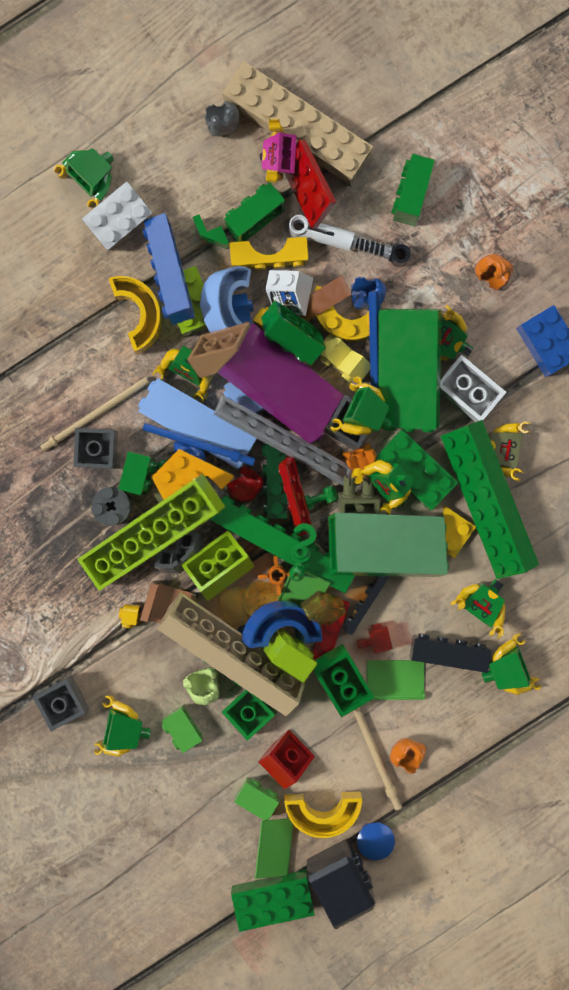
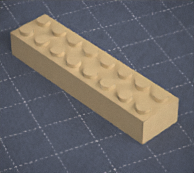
[222,61,373,185]
[157,592,306,716]

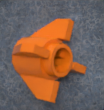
[342,442,376,471]
[258,556,289,595]

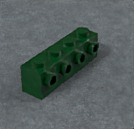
[262,444,287,518]

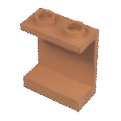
[140,581,198,623]

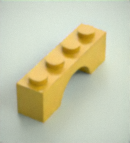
[230,237,308,271]

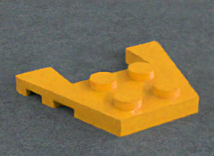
[152,449,235,500]

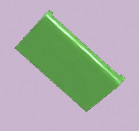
[277,572,330,615]
[367,660,425,700]
[255,817,294,879]

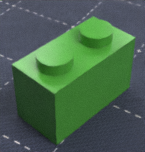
[162,705,204,753]
[234,778,279,820]

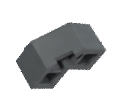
[155,531,204,574]

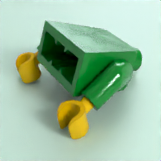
[54,148,114,208]

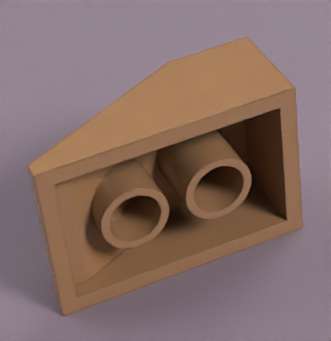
[188,322,251,378]

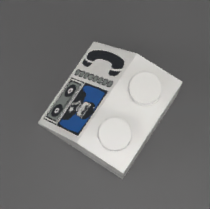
[266,270,313,316]

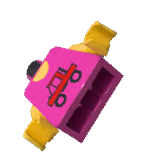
[260,119,296,183]

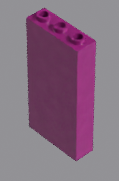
[217,323,343,444]

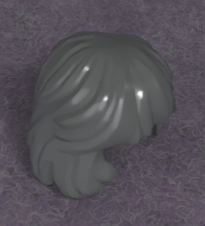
[204,101,239,137]

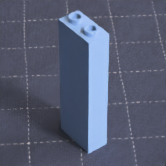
[138,378,257,470]

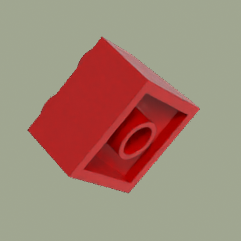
[258,729,315,789]

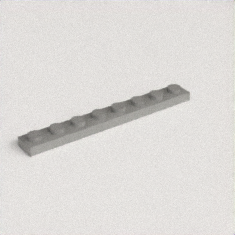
[214,396,353,485]

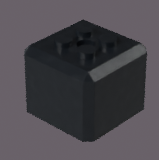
[307,841,375,930]

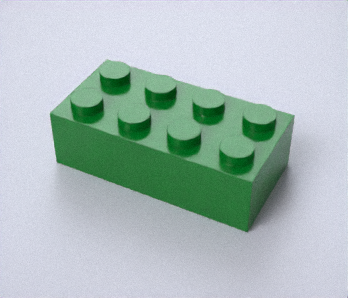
[376,429,458,511]
[231,870,315,932]

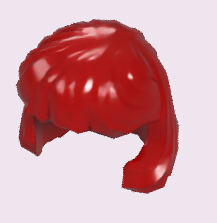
[226,466,263,503]

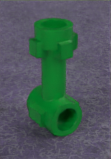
[305,485,338,509]

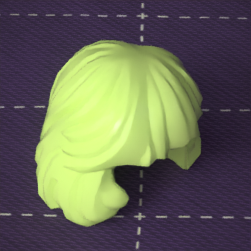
[183,667,220,705]

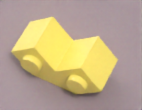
[320,334,370,383]

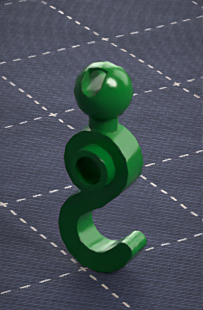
[289,524,316,581]

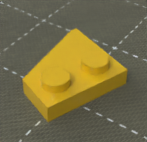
[443,506,476,558]

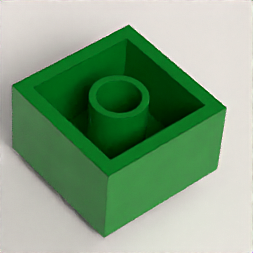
[118,451,157,495]
[222,690,278,741]

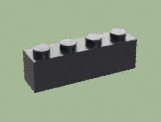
[409,633,491,673]

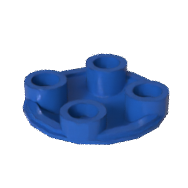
[357,822,395,860]

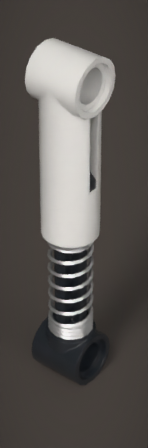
[289,215,411,267]

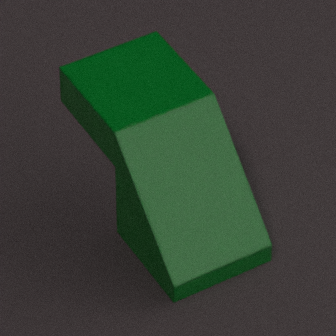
[192,214,230,249]

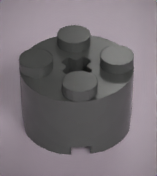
[91,487,133,526]

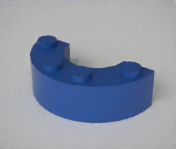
[242,601,322,648]

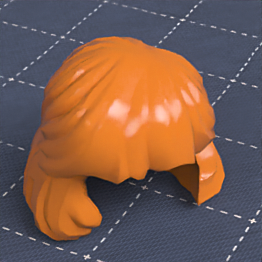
[475,254,513,290]
[390,738,427,774]

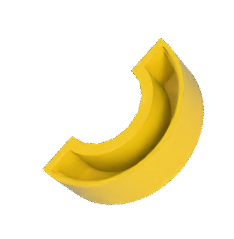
[108,276,163,355]
[315,285,369,343]
[284,791,362,838]

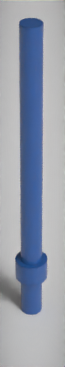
[143,423,256,466]

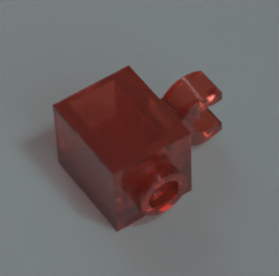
[356,623,393,654]

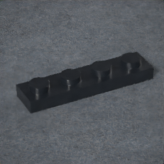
[344,576,390,635]

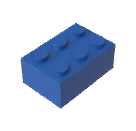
[516,305,569,377]

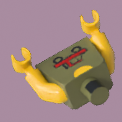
[488,422,532,482]

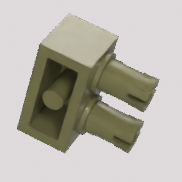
[338,475,380,514]

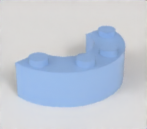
[200,266,251,332]

